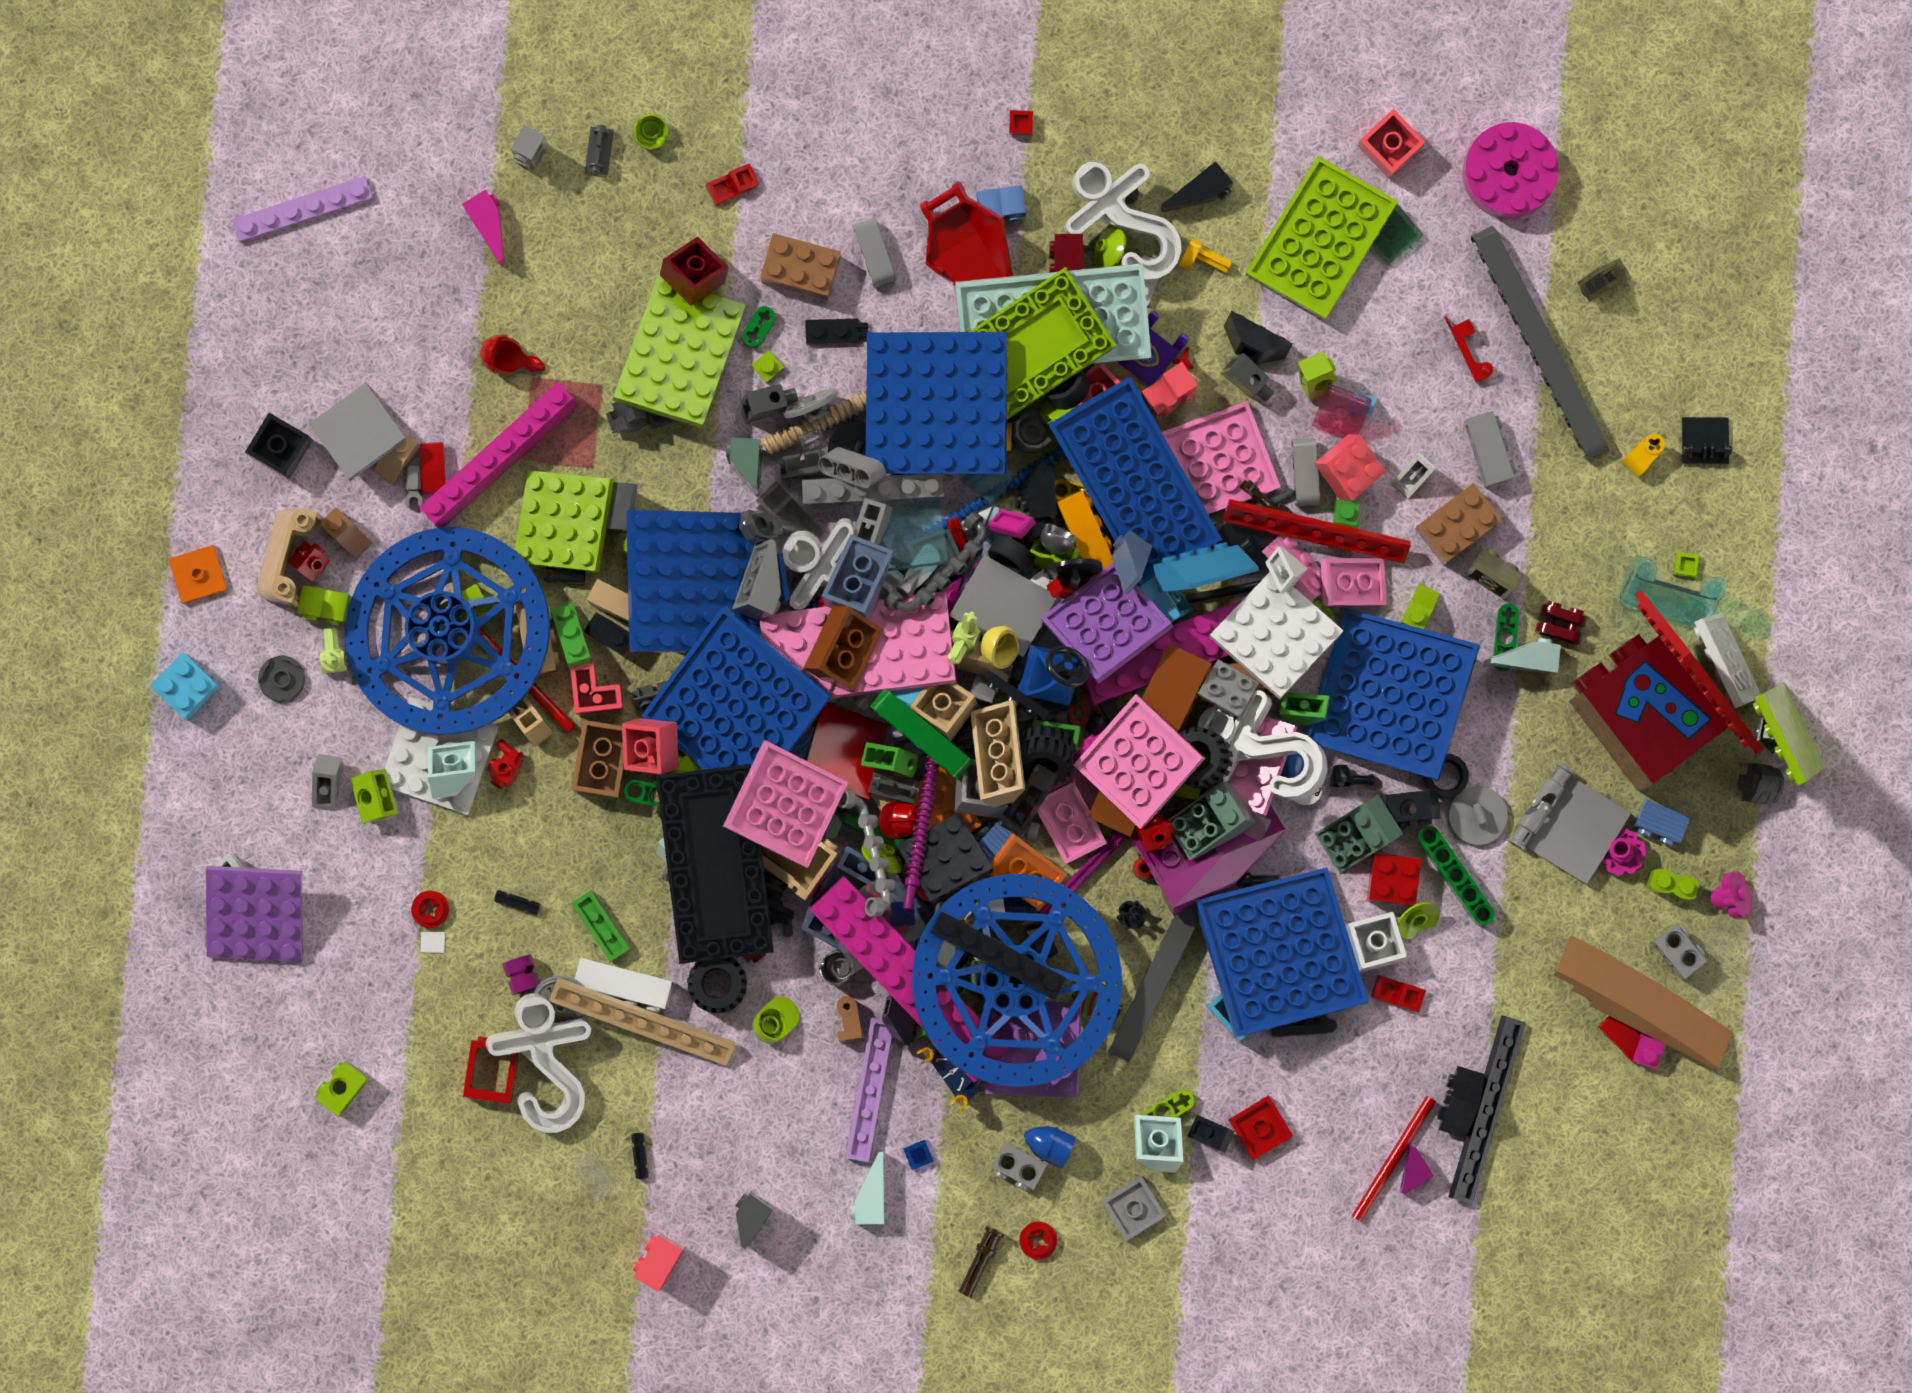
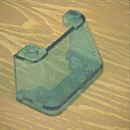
[1619,555,1728,628]

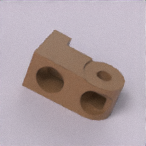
[837,996,863,1042]

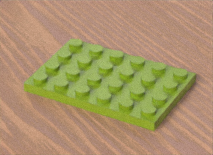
[1246,156,1398,320]
[613,277,746,429]

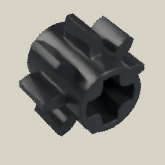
[1116,900,1147,930]

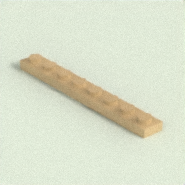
[549,977,736,1066]

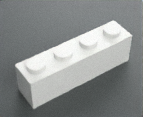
[575,958,673,1013]

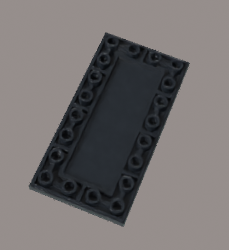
[656,764,774,964]

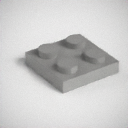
[1101,1175,1166,1241]

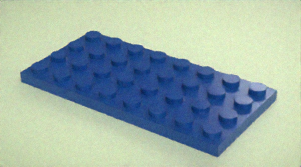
[1048,376,1222,586]

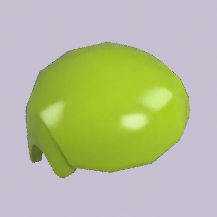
[633,113,668,150]

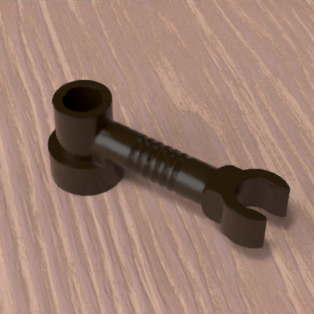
[1239,480,1293,513]

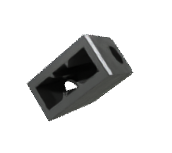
[1220,353,1274,402]
[741,384,798,423]

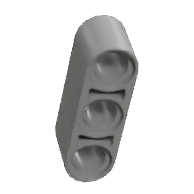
[853,218,896,288]
[1291,438,1320,506]
[818,447,885,488]

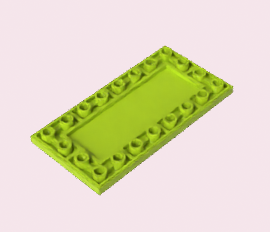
[969,267,1117,420]
[1753,683,1826,785]

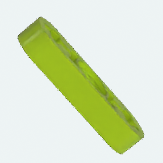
[1133,1090,1194,1131]

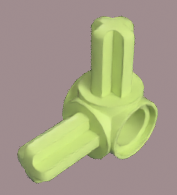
[947,611,982,665]
[320,627,347,674]

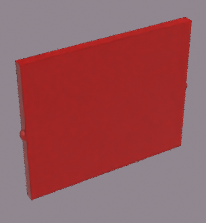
[806,703,889,801]

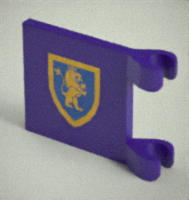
[1116,311,1189,387]

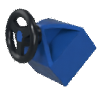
[1018,645,1090,706]

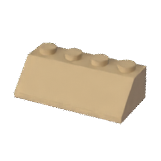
[971,700,1025,807]

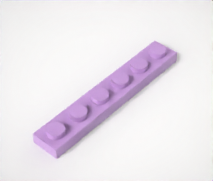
[232,176,373,242]
[846,1018,892,1162]

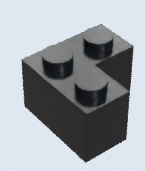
[1436,1066,1485,1138]

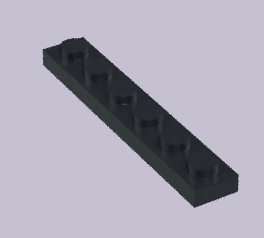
[929,911,1066,999]

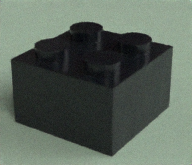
[245,413,313,479]

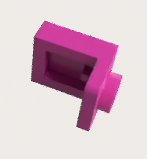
[1633,1032,1665,1069]

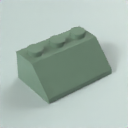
[726,437,763,495]

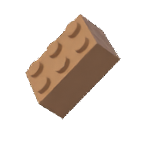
[760,233,841,301]
[1415,483,1502,565]
[571,720,625,799]

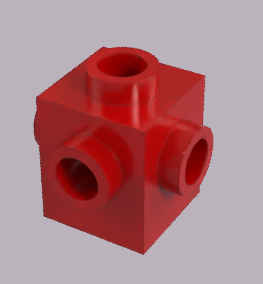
[287,540,330,582]
[1134,813,1174,853]

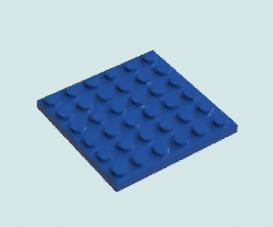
[866,332,1008,474]
[626,510,761,653]
[641,606,833,769]
[1306,608,1480,781]
[1195,867,1369,1038]

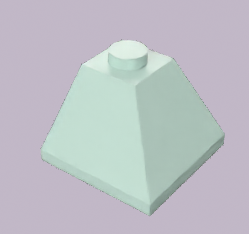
[428,741,476,799]
[1134,1115,1183,1173]

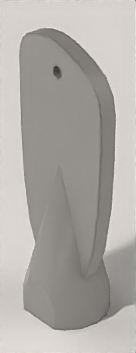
[896,545,940,599]

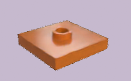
[169,545,228,604]

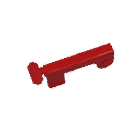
[1444,316,1493,383]

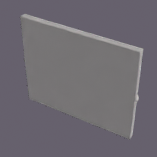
[309,383,407,481]
[949,555,1057,657]
[1526,776,1632,885]

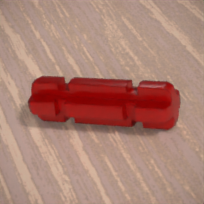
[947,518,973,563]

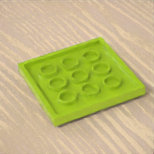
[513,471,614,573]

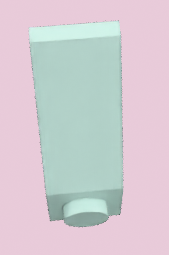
[1484,638,1561,674]
[851,1152,884,1224]

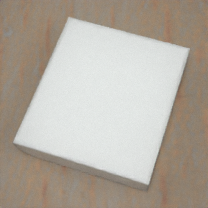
[421,932,445,953]

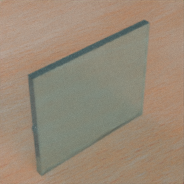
[879,497,948,571]

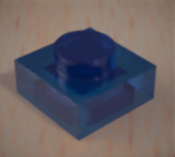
[890,901,915,926]
[903,1140,934,1170]

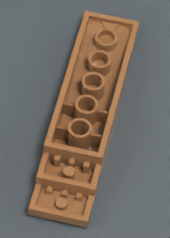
[1554,935,1732,1070]

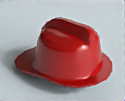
[879,801,930,839]

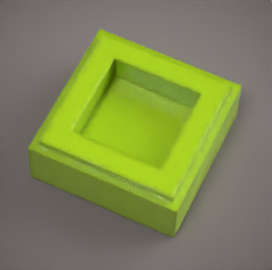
[1673,551,1700,578]

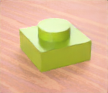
[751,350,784,383]

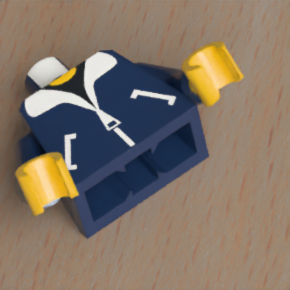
[916,1045,982,1112]

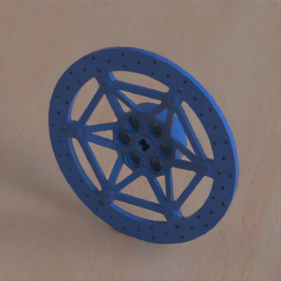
[345,527,550,735]
[912,874,1122,1087]

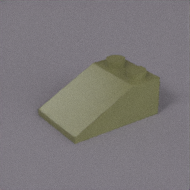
[1465,549,1522,600]

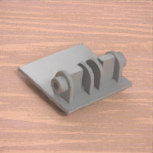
[1198,660,1259,718]

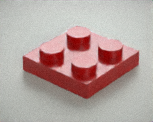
[1228,1095,1293,1160]

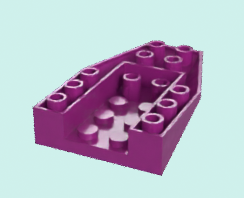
[1127,804,1286,916]

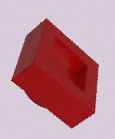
[1009,110,1033,136]

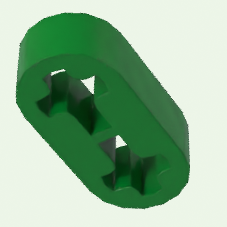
[742,306,776,348]

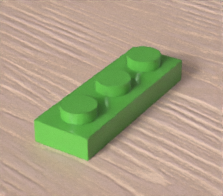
[551,602,592,669]
[571,890,630,962]

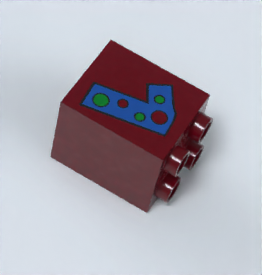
[1569,634,1728,791]

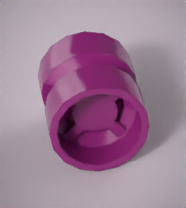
[502,954,540,995]

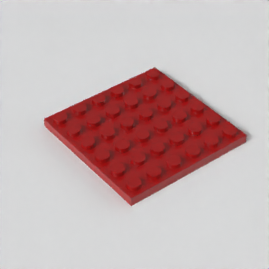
[1634,590,1764,754]

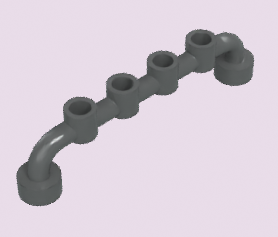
[884,511,987,612]

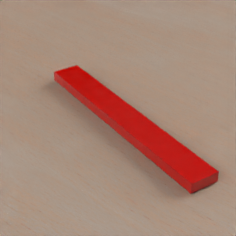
[1223,499,1411,564]

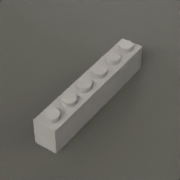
[802,474,944,504]

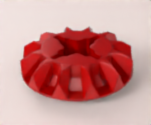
[411,890,449,928]
[1019,1221,1057,1260]

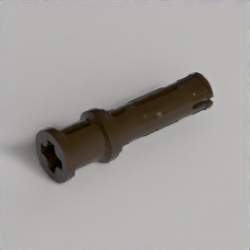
[958,1225,1005,1298]

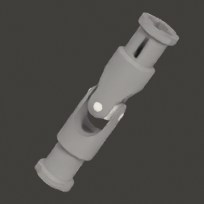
[1507,762,1575,852]

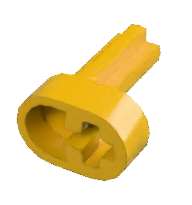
[1178,237,1232,273]

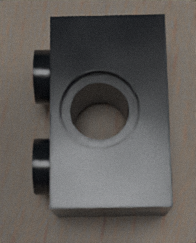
[1385,790,1440,827]

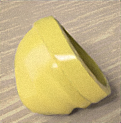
[981,626,1019,669]

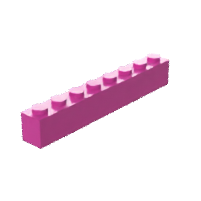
[419,382,579,528]

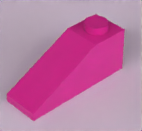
[462,189,505,266]

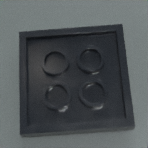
[896,813,993,905]

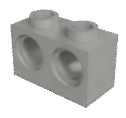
[511,125,549,169]
[1651,924,1707,980]
[992,1142,1047,1191]

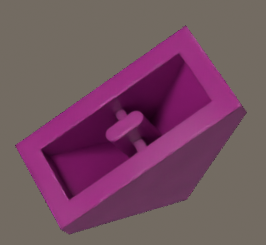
[1399,1146,1434,1194]

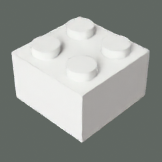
[1346,912,1407,973]

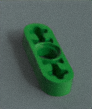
[1493,603,1519,672]

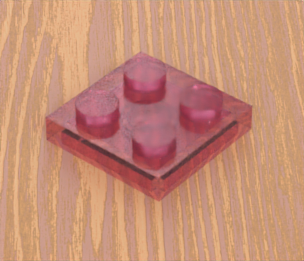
[1312,383,1372,438]

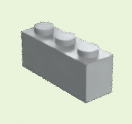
[1464,411,1516,488]

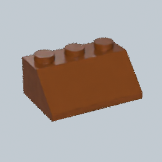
[804,606,883,692]

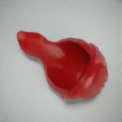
[479,334,545,374]

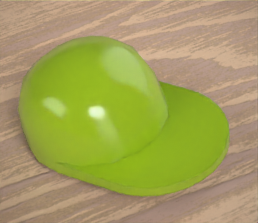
[752,996,800,1044]

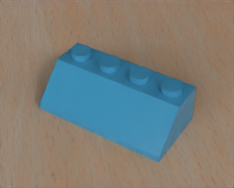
[1153,542,1259,592]

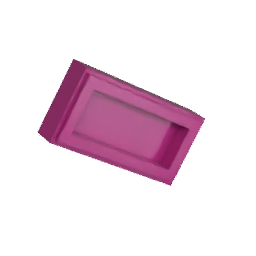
[987,509,1036,539]

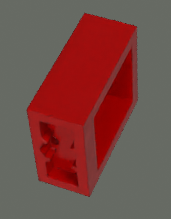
[463,1036,520,1104]

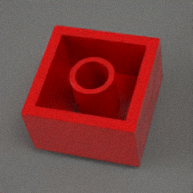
[1366,853,1422,906]

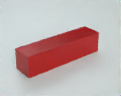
[1046,577,1089,599]

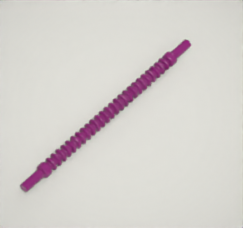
[903,756,940,911]

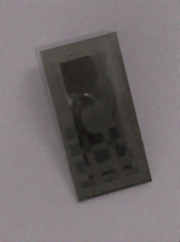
[1577,258,1632,302]

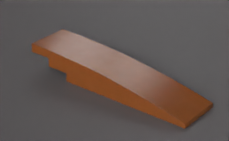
[1088,643,1212,837]

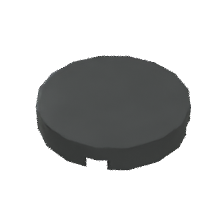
[258,655,306,702]

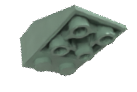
[1169,781,1256,861]
[1315,795,1403,873]

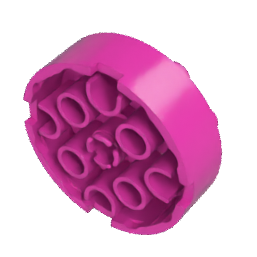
[1462,122,1559,219]

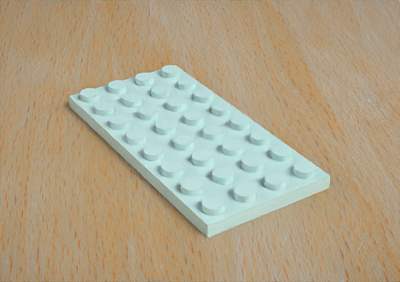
[955,264,1151,364]

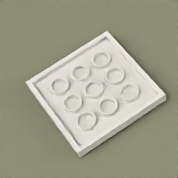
[1209,572,1343,699]
[1694,613,1761,709]
[384,696,499,815]

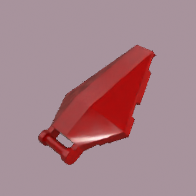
[920,181,1013,287]

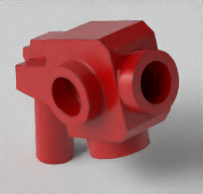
[487,739,524,789]

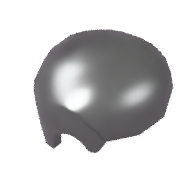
[1041,523,1077,554]
[819,950,856,986]

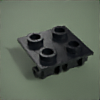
[1682,417,1732,464]

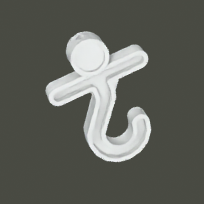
[1064,162,1181,281]
[782,518,905,610]
[1198,690,1327,800]
[486,993,591,1133]

